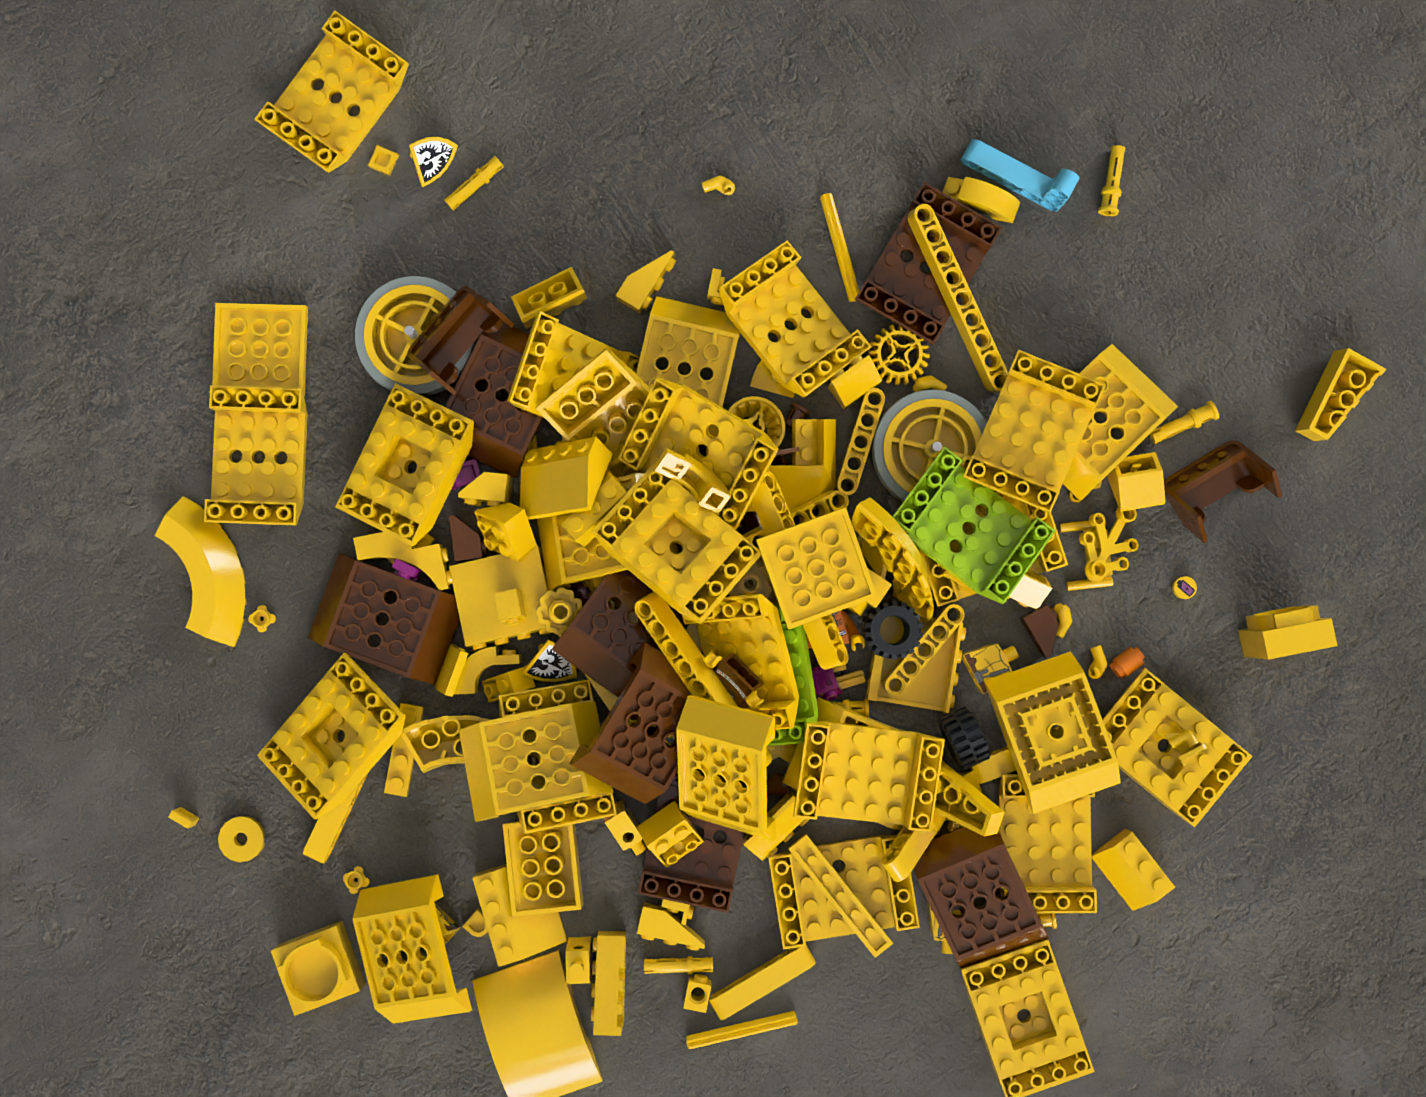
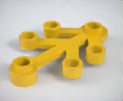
[1079,507,1139,582]

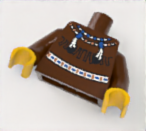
[703,650,764,709]

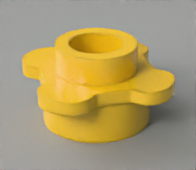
[248,605,276,632]
[343,866,370,894]

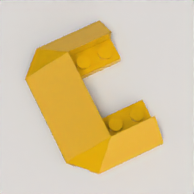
[706,419,836,512]

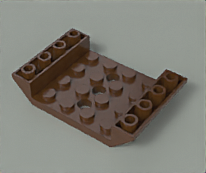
[855,182,1003,345]
[445,322,543,479]
[308,553,460,685]
[551,570,685,698]
[569,642,692,804]
[638,769,747,913]
[914,826,1049,968]

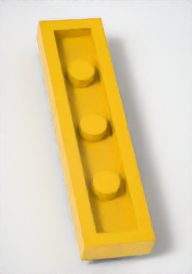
[384,703,424,797]

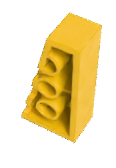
[1295,348,1386,441]
[934,761,1005,837]
[591,931,626,1036]

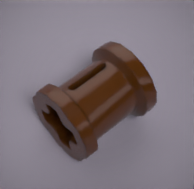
[784,402,810,429]

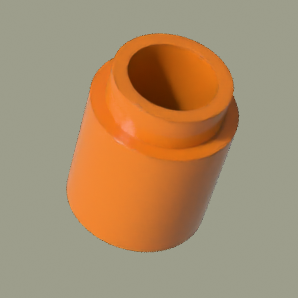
[1109,646,1145,679]

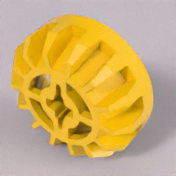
[729,396,785,448]

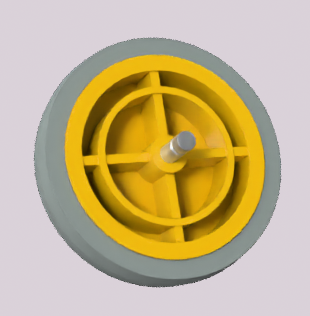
[355,276,476,396]
[872,390,987,502]

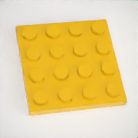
[212,303,308,397]
[756,507,877,630]

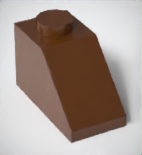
[449,515,488,562]
[1019,604,1059,658]

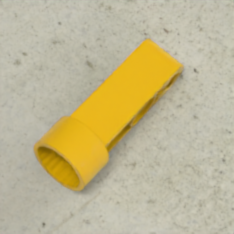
[881,812,946,882]

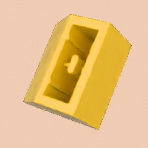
[828,355,882,410]
[1107,452,1165,512]
[458,472,513,507]
[475,503,537,561]
[637,801,704,868]

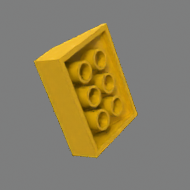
[520,437,613,520]
[503,821,584,917]
[472,864,568,967]

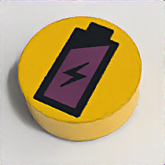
[1172,576,1197,599]

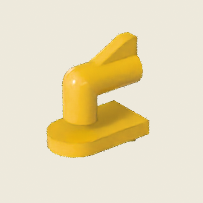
[1165,730,1208,766]

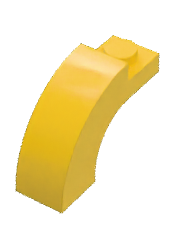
[943,177,1020,223]
[654,448,731,514]
[454,646,522,694]

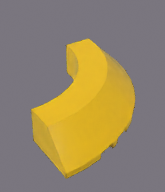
[155,496,247,647]
[851,497,934,624]
[401,715,538,773]

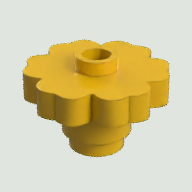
[728,562,772,599]
[536,587,582,635]

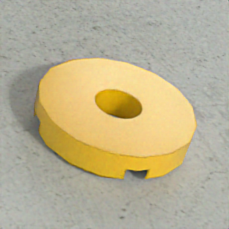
[218,816,265,862]

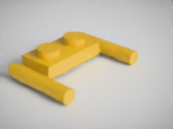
[1059,519,1113,591]

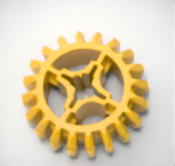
[868,325,930,386]

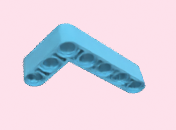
[961,139,1079,212]

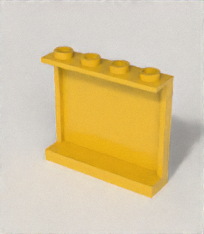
[449,545,551,650]
[865,616,966,713]

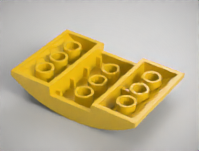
[536,348,651,478]
[472,950,603,1097]

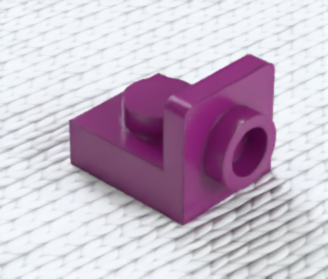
[451,459,481,491]
[392,559,422,582]
[812,666,843,701]

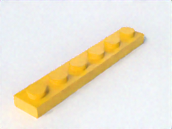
[788,834,893,958]

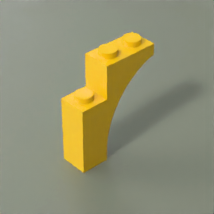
[353,532,453,591]

